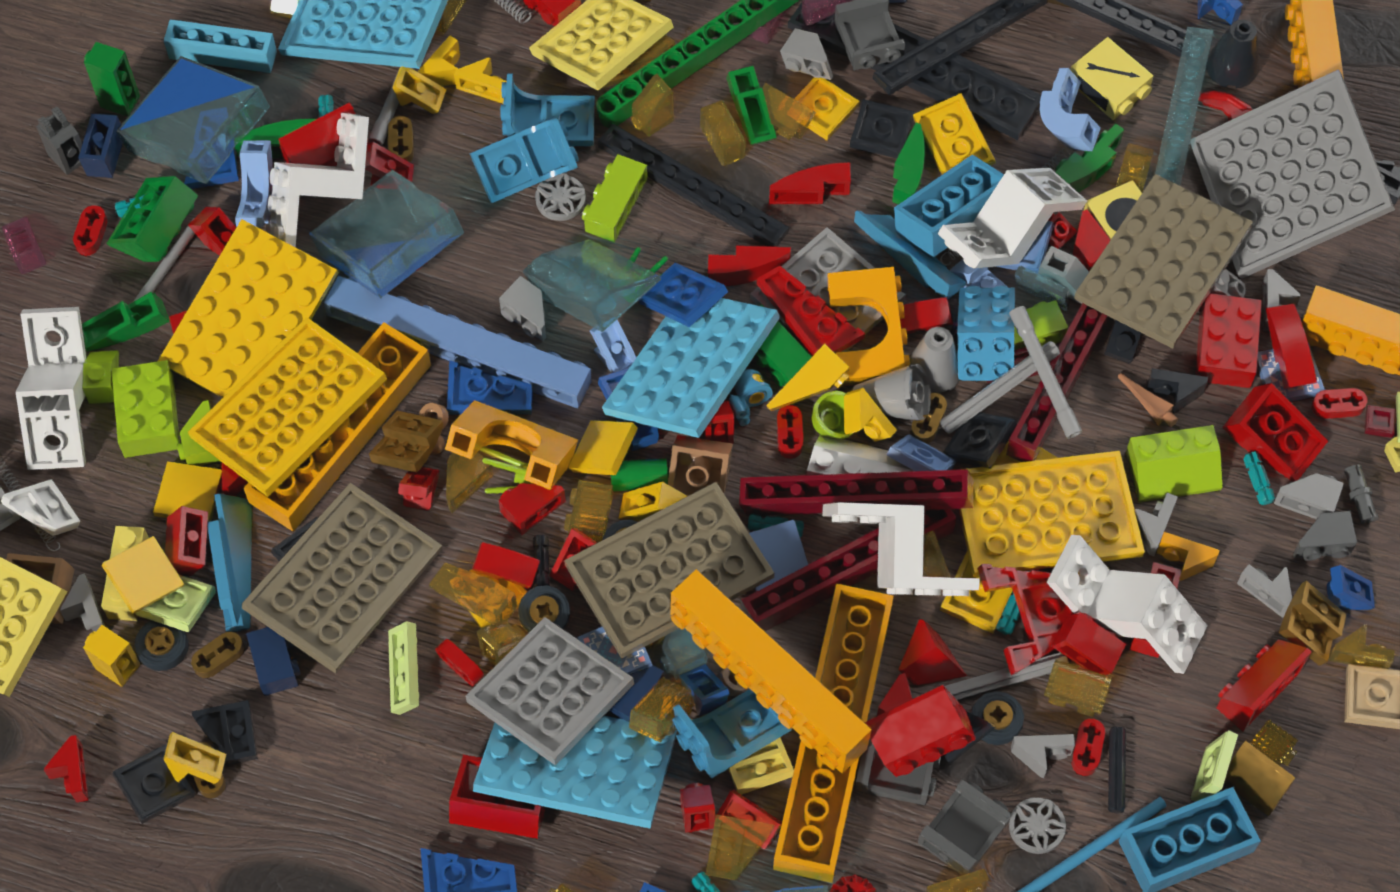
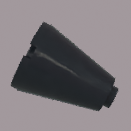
[1206,20,1259,88]

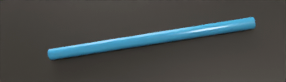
[1017,797,1166,892]

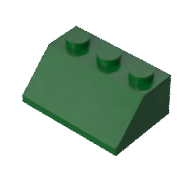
[106,176,198,262]

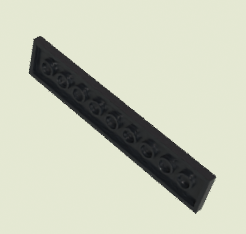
[788,0,1041,140]

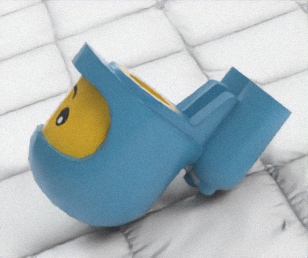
[728,369,773,426]

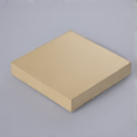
[1344,664,1400,729]

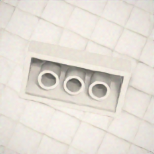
[807,435,914,475]

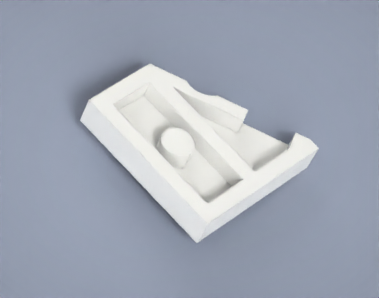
[1,479,80,536]

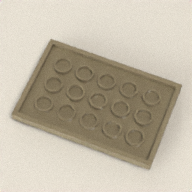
[1074,174,1253,349]
[564,482,775,659]
[242,483,442,674]

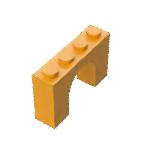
[827,267,910,387]
[445,400,578,490]

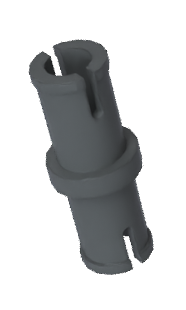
[1344,464,1379,524]

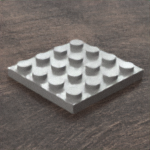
[750,227,906,352]
[466,617,634,765]

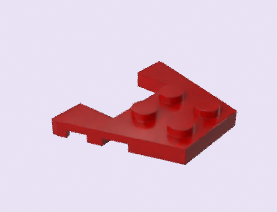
[977,563,1074,675]

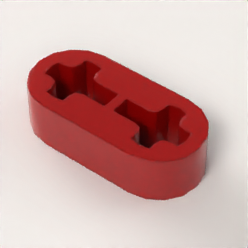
[73,205,108,256]
[1312,388,1367,419]
[777,405,803,459]
[435,639,484,687]
[1071,719,1105,776]

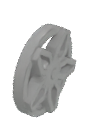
[535,173,586,221]
[1009,798,1066,854]

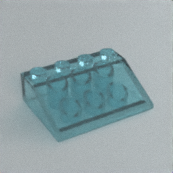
[523,239,661,332]

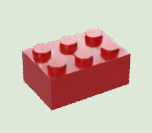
[1195,293,1261,388]

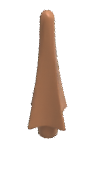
[1118,373,1178,427]

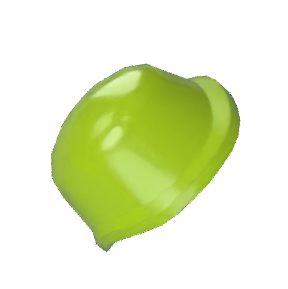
[811,391,853,439]

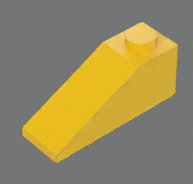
[766,344,849,411]

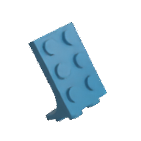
[500,74,595,146]
[469,118,579,203]
[957,286,1015,381]
[672,689,791,779]

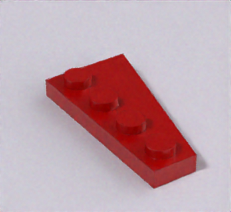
[757,265,865,357]

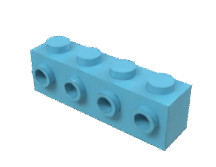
[164,20,277,73]

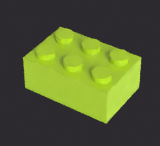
[111,360,180,458]

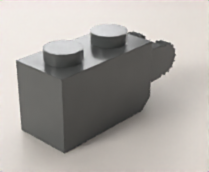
[36,106,82,175]

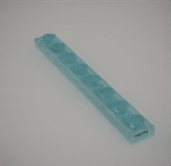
[1155,26,1214,186]

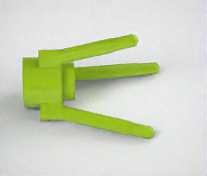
[480,447,534,494]

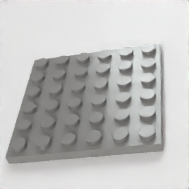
[1190,70,1395,279]

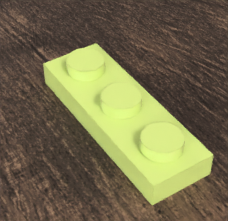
[388,621,419,715]

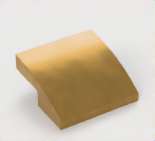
[369,410,444,473]
[1279,581,1346,666]
[1224,741,1295,816]

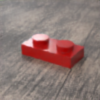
[716,790,782,850]

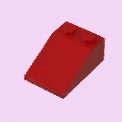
[1222,383,1328,482]

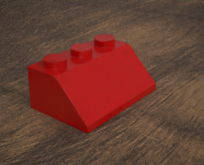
[278,102,369,167]
[1216,639,1312,732]
[864,685,976,777]
[449,754,545,839]

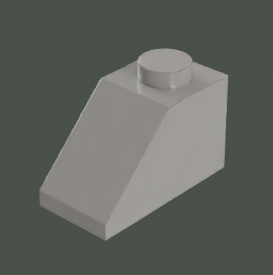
[1274,473,1344,520]

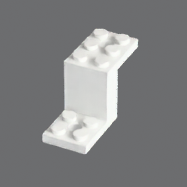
[266,113,369,247]
[938,168,1087,269]
[16,307,86,470]
[823,503,979,596]
[1047,535,1207,674]

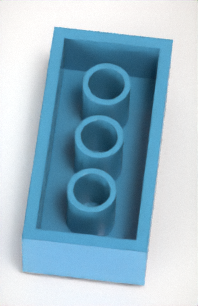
[894,155,1004,257]
[1119,787,1261,892]

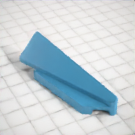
[854,210,966,300]
[207,494,252,632]

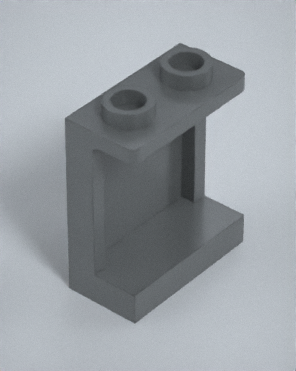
[834,0,905,70]
[855,739,941,805]
[918,779,1011,878]

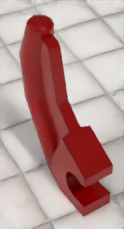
[1198,90,1252,121]

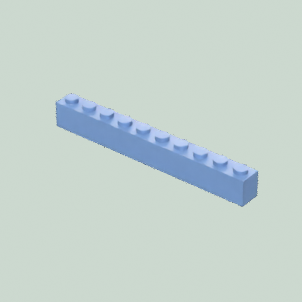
[324,276,592,409]

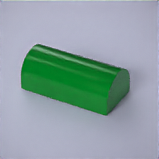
[611,458,668,491]

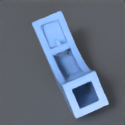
[1040,68,1100,151]
[235,141,273,228]

